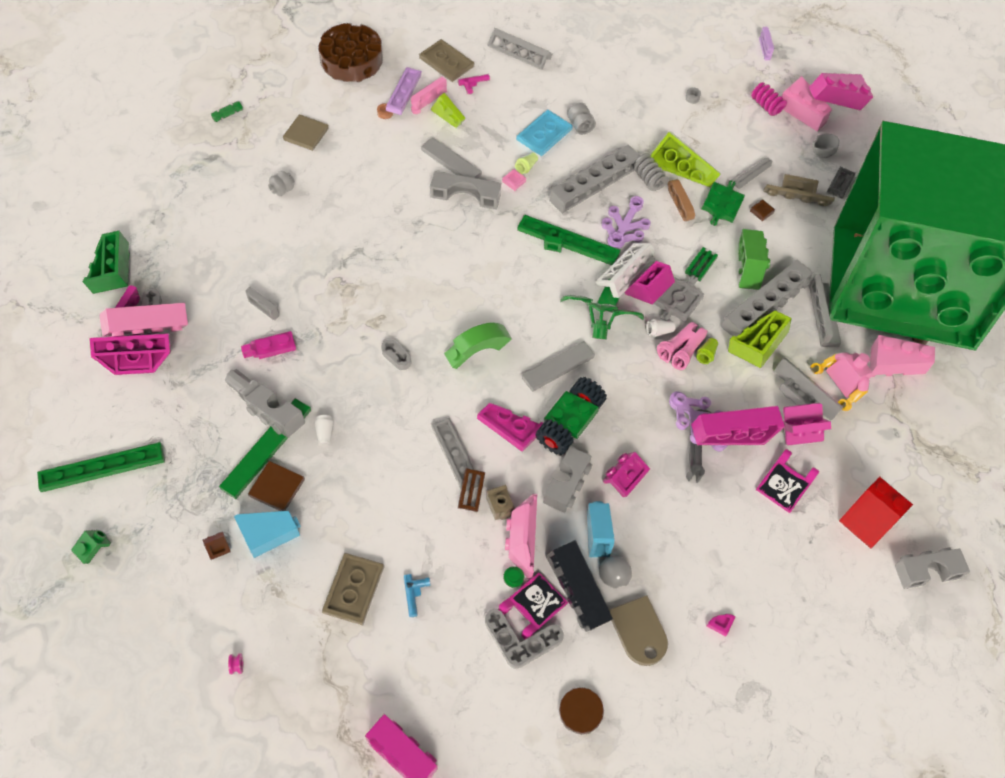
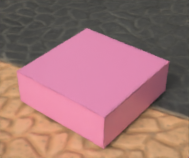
[502,169,526,191]

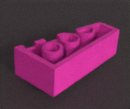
[809,73,874,111]

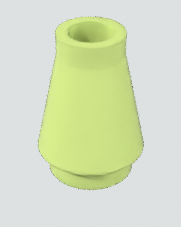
[515,153,538,174]

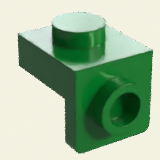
[71,530,111,564]

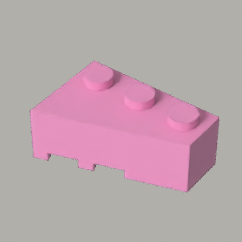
[870,335,935,377]

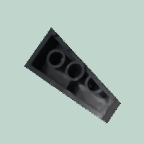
[546,540,613,632]

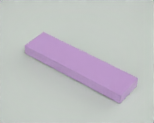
[386,67,422,115]

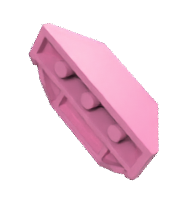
[505,494,537,579]

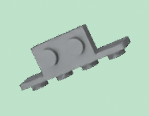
[774,358,843,420]

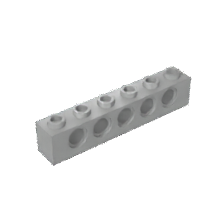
[549,144,640,213]
[722,260,813,337]

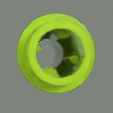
[696,338,718,364]

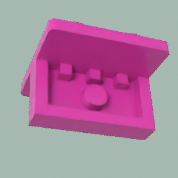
[783,403,831,445]

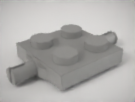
[654,275,704,322]

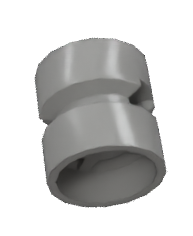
[567,103,596,135]

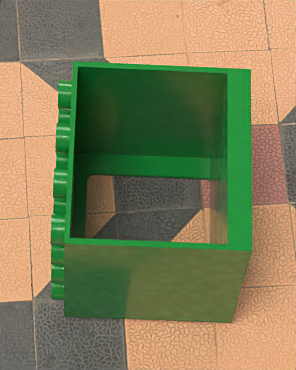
[828,121,1005,351]

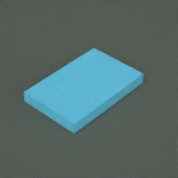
[516,109,573,157]

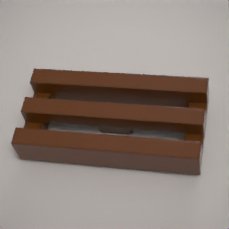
[457,468,486,512]

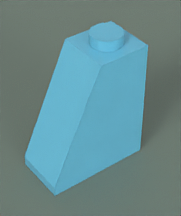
[587,501,615,557]
[234,511,301,558]

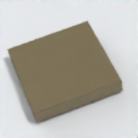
[283,114,329,151]

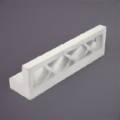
[596,243,656,298]

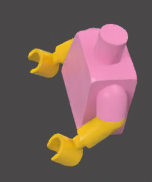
[810,352,872,411]

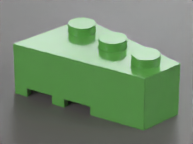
[739,229,770,290]

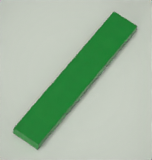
[517,214,621,266]
[219,398,311,499]
[37,442,165,493]

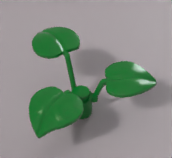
[560,295,644,340]

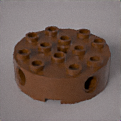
[318,23,383,82]

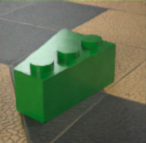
[82,230,129,294]

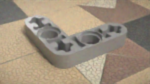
[485,609,564,669]

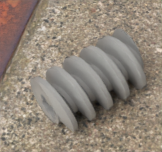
[634,153,669,191]

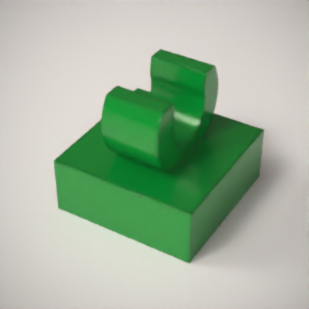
[544,231,563,253]

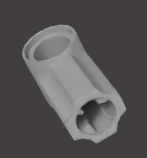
[225,369,260,401]

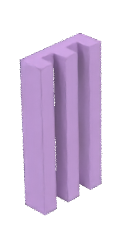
[759,27,774,60]

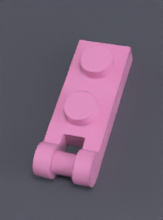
[411,77,447,114]

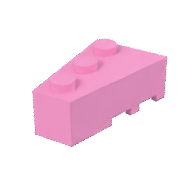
[782,76,832,131]

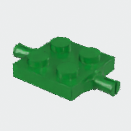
[701,180,745,226]

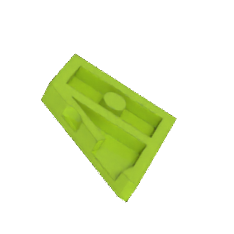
[431,92,466,128]

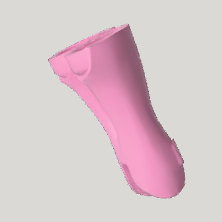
[657,322,708,370]

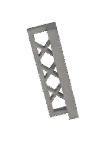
[487,28,553,70]
[809,274,841,347]

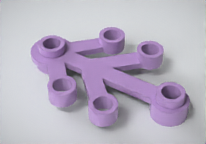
[601,196,651,249]
[669,391,728,452]

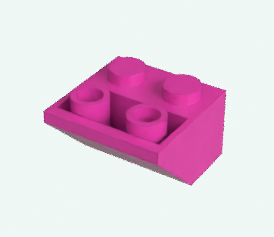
[625,261,675,305]

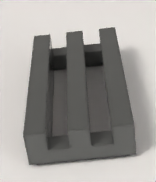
[827,166,856,198]

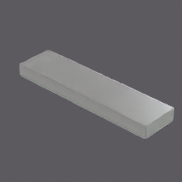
[421,137,482,178]
[522,341,595,392]
[431,418,479,492]

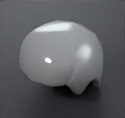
[812,133,840,157]
[599,556,632,588]

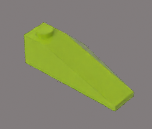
[651,132,721,187]

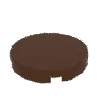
[559,687,604,735]

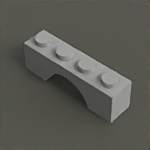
[430,171,502,210]

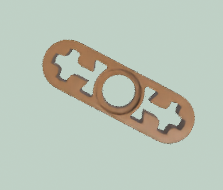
[668,179,695,221]

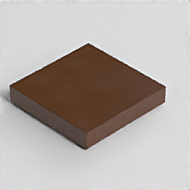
[248,461,305,511]

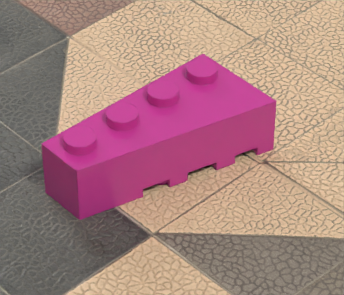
[691,406,785,445]

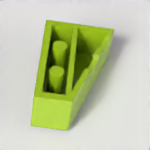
[728,310,792,368]

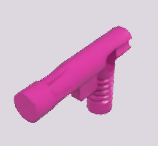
[458,74,490,94]

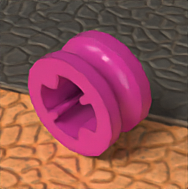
[228,653,243,675]

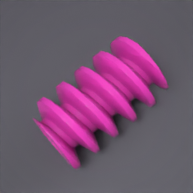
[751,82,787,116]

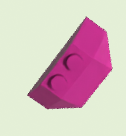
[90,334,171,375]

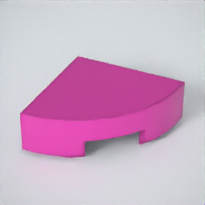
[707,614,736,637]

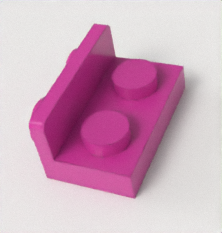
[602,452,650,497]

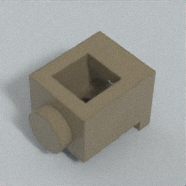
[486,485,515,520]

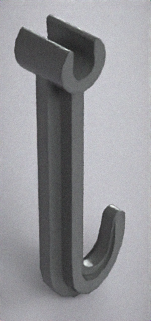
[686,409,711,483]

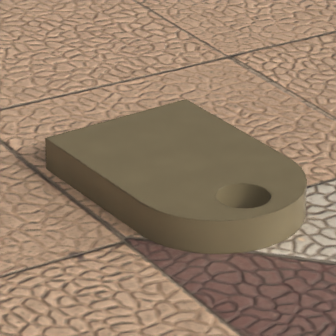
[609,596,668,666]

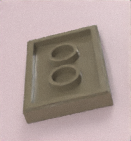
[419,39,474,82]
[322,553,385,625]

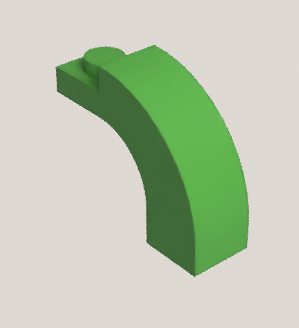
[444,323,512,369]

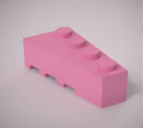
[99,303,188,337]

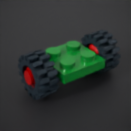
[535,377,607,455]

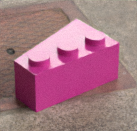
[365,714,438,778]

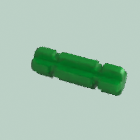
[211,101,243,122]

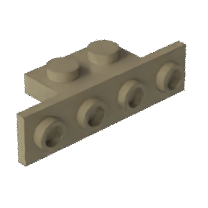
[763,174,835,206]

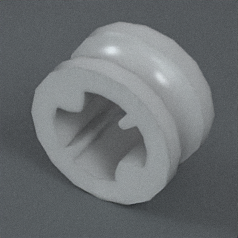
[686,88,701,104]

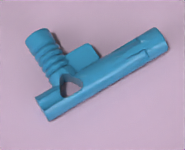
[403,574,431,618]

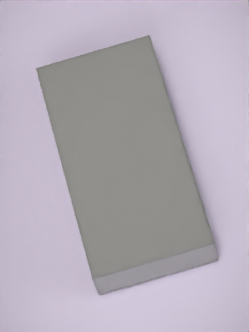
[245,287,279,320]

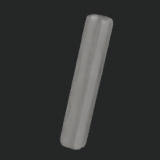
[735,157,772,188]

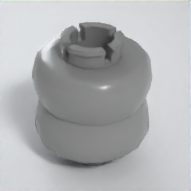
[268,171,294,196]

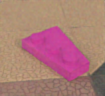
[477,403,543,452]

